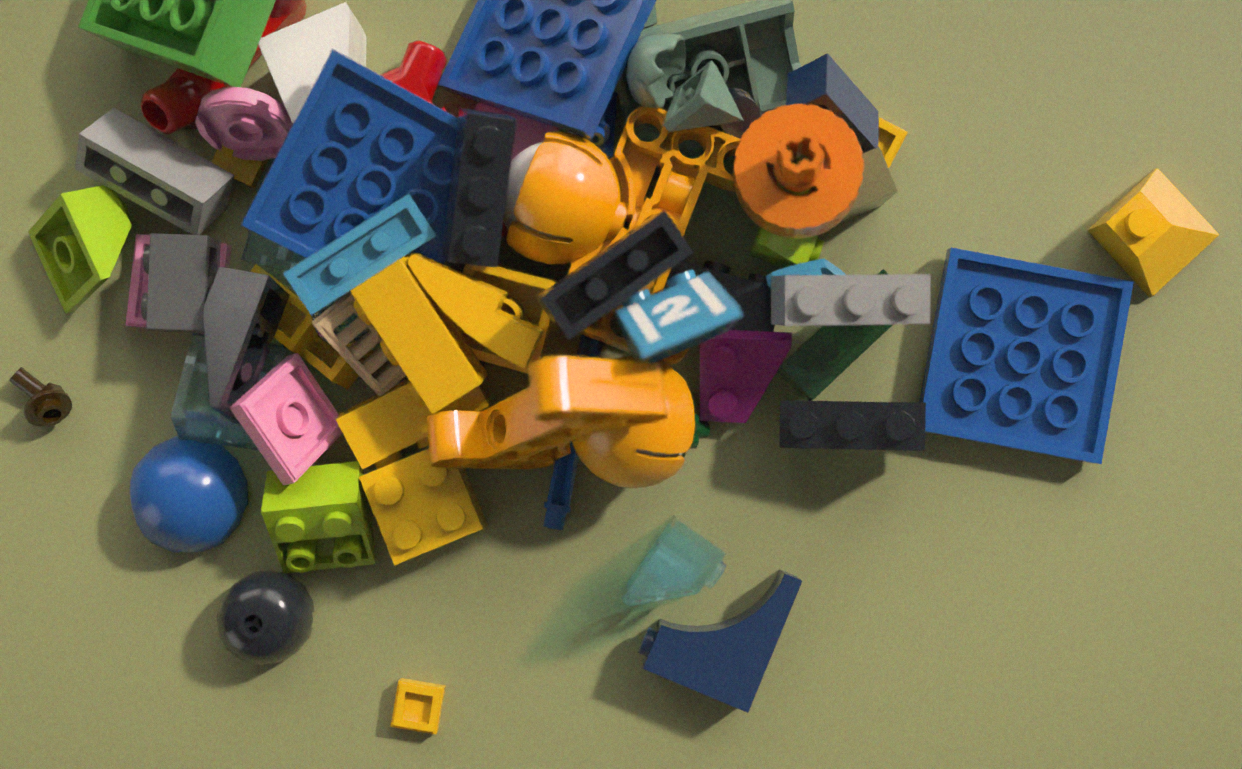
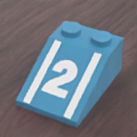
[615,270,742,363]

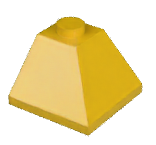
[1087,168,1219,297]

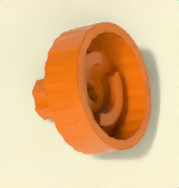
[734,104,864,238]

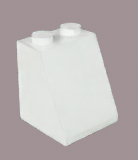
[258,2,367,124]

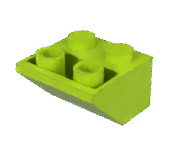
[261,461,376,574]

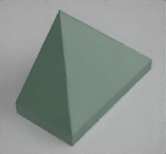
[663,61,743,132]

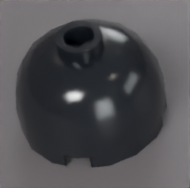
[217,571,314,665]

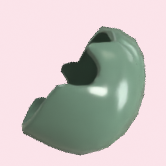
[626,33,686,109]

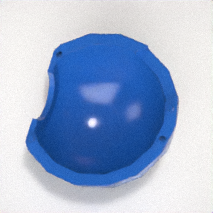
[130,436,248,553]

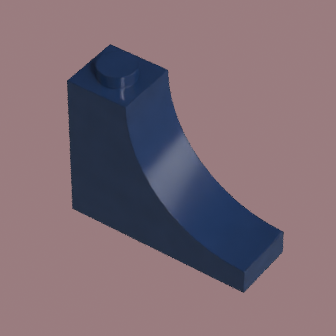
[638,569,802,713]

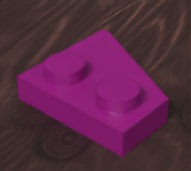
[700,330,792,423]

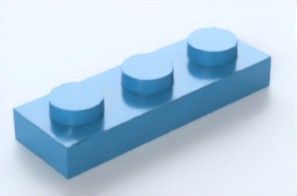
[283,193,436,315]

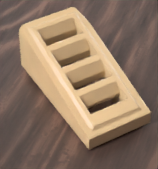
[311,291,406,396]

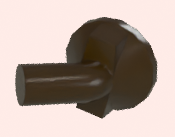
[9,367,72,427]

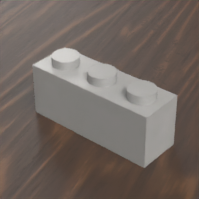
[75,108,234,235]
[771,274,930,326]

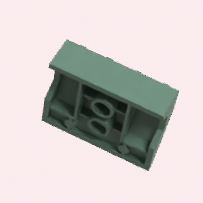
[616,0,801,181]

